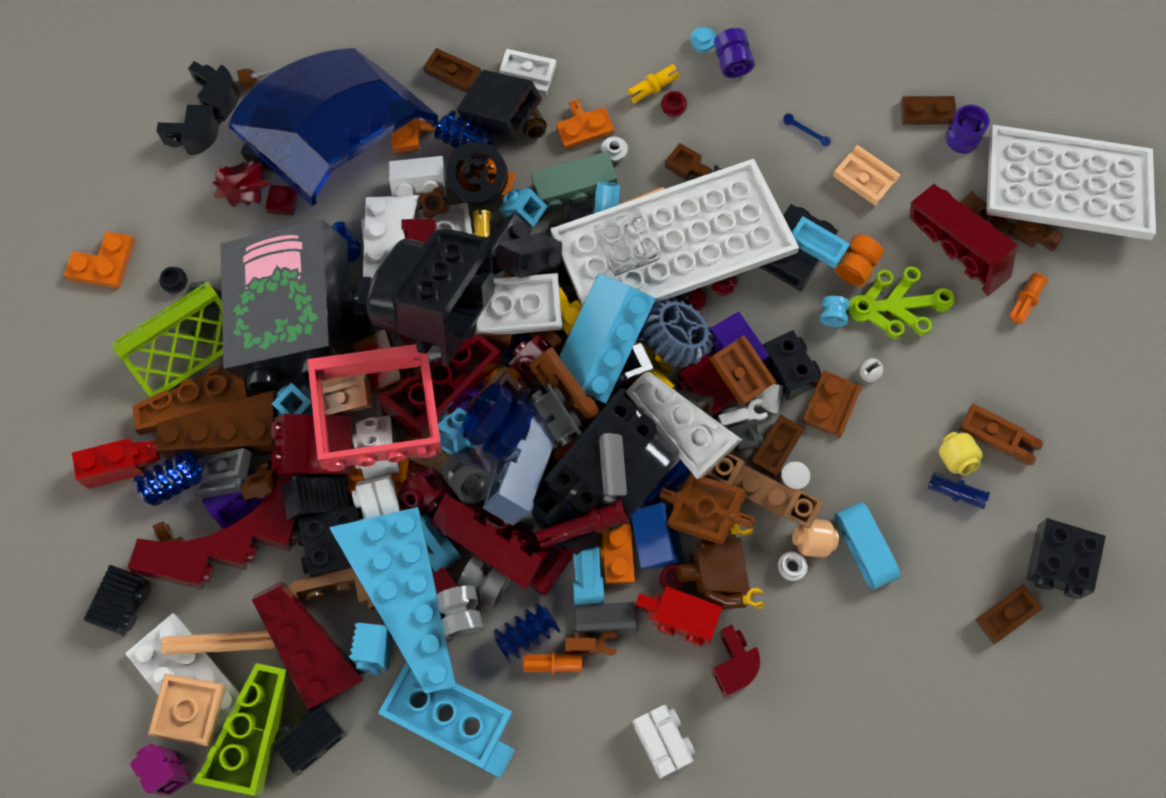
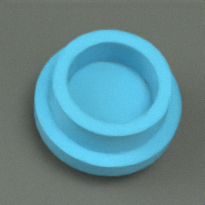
[691,27,716,52]

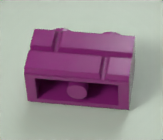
[130,743,192,796]

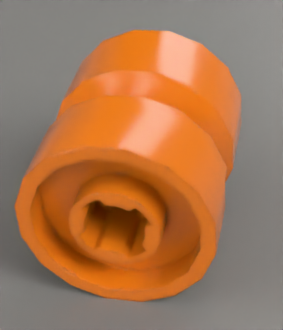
[834,234,884,287]

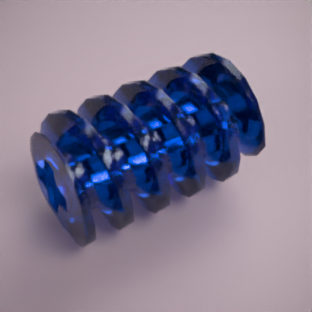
[434,110,493,161]
[133,450,202,506]
[493,602,561,664]

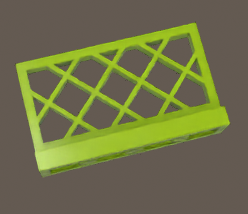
[111,281,223,397]

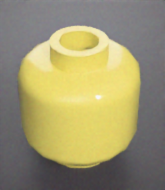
[938,432,983,476]

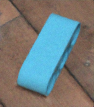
[834,502,901,590]

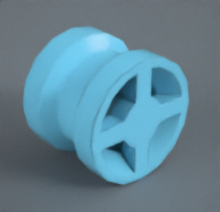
[820,296,850,327]

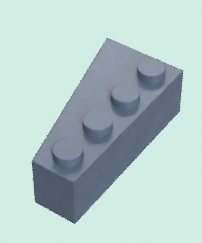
[483,399,555,525]

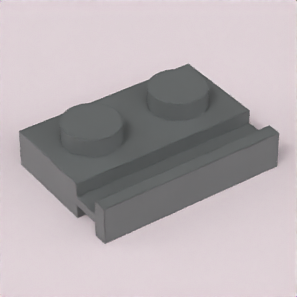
[194,448,252,498]

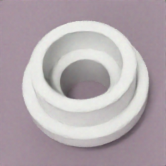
[601,137,628,163]
[778,551,808,581]

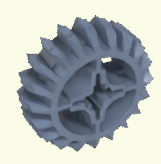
[641,297,714,369]

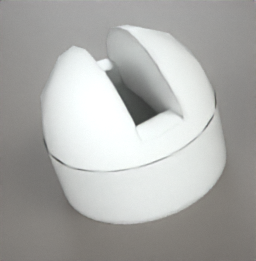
[860,358,884,383]

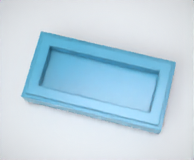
[792,217,850,269]

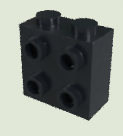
[296,506,362,577]
[1026,518,1106,599]

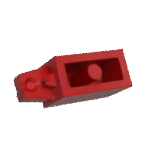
[72,438,160,489]
[635,586,723,647]

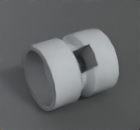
[457,555,511,608]
[436,586,484,638]

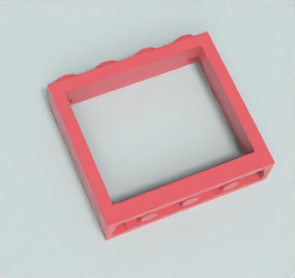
[307,344,442,471]

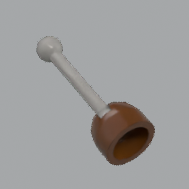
[236,60,300,91]

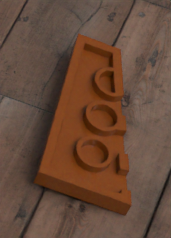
[132,365,249,435]

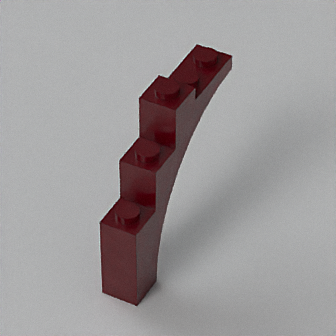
[127,476,300,590]

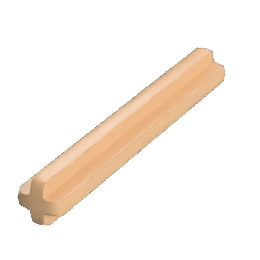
[161,631,276,655]

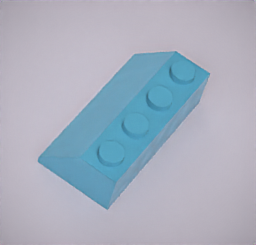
[559,273,656,403]

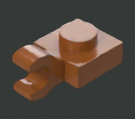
[565,631,617,656]

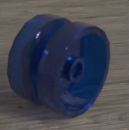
[461,382,534,459]

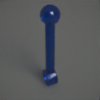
[783,114,831,147]

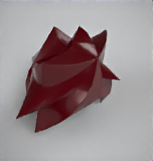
[212,160,272,207]

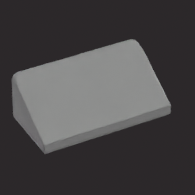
[599,433,627,497]

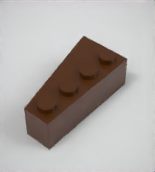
[156,390,279,460]

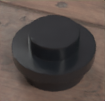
[159,267,188,294]

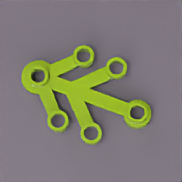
[848,266,955,339]

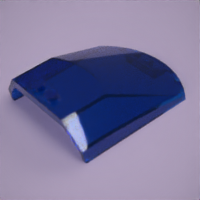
[229,48,438,206]

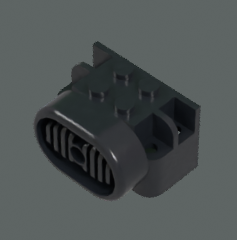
[367,229,495,366]
[540,388,679,532]

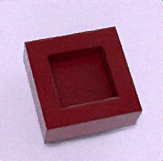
[265,185,298,216]

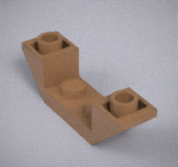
[706,453,824,529]
[289,568,376,610]

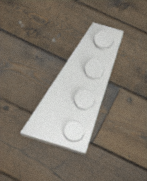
[363,195,420,278]
[626,372,742,479]

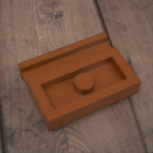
[709,335,776,406]
[802,370,862,438]

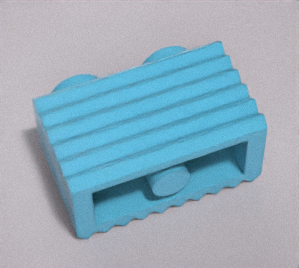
[349,623,393,675]

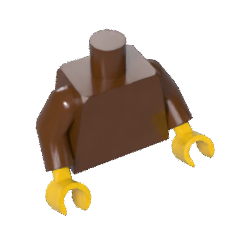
[676,524,765,610]

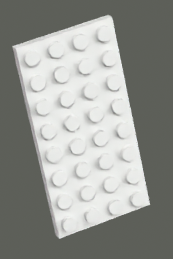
[551,159,799,306]

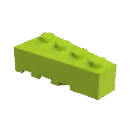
[193,663,291,796]

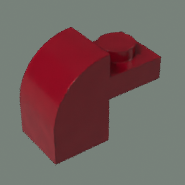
[711,625,760,699]

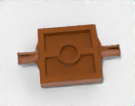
[660,474,755,545]

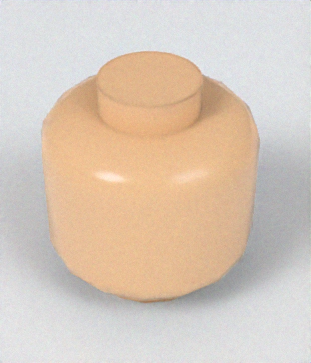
[792,519,839,558]

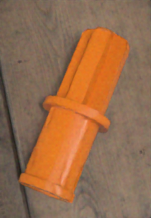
[1009,273,1048,324]
[523,651,582,675]

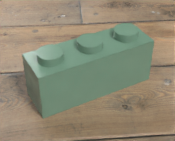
[531,151,618,212]

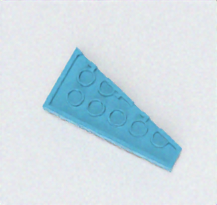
[329,507,456,694]

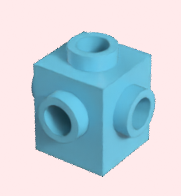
[498,188,547,227]
[272,383,313,416]
[438,408,482,455]

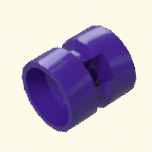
[714,28,755,78]
[945,104,990,154]

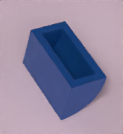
[631,503,684,569]

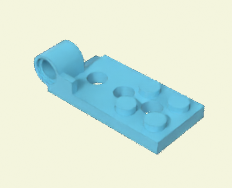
[378,661,515,779]

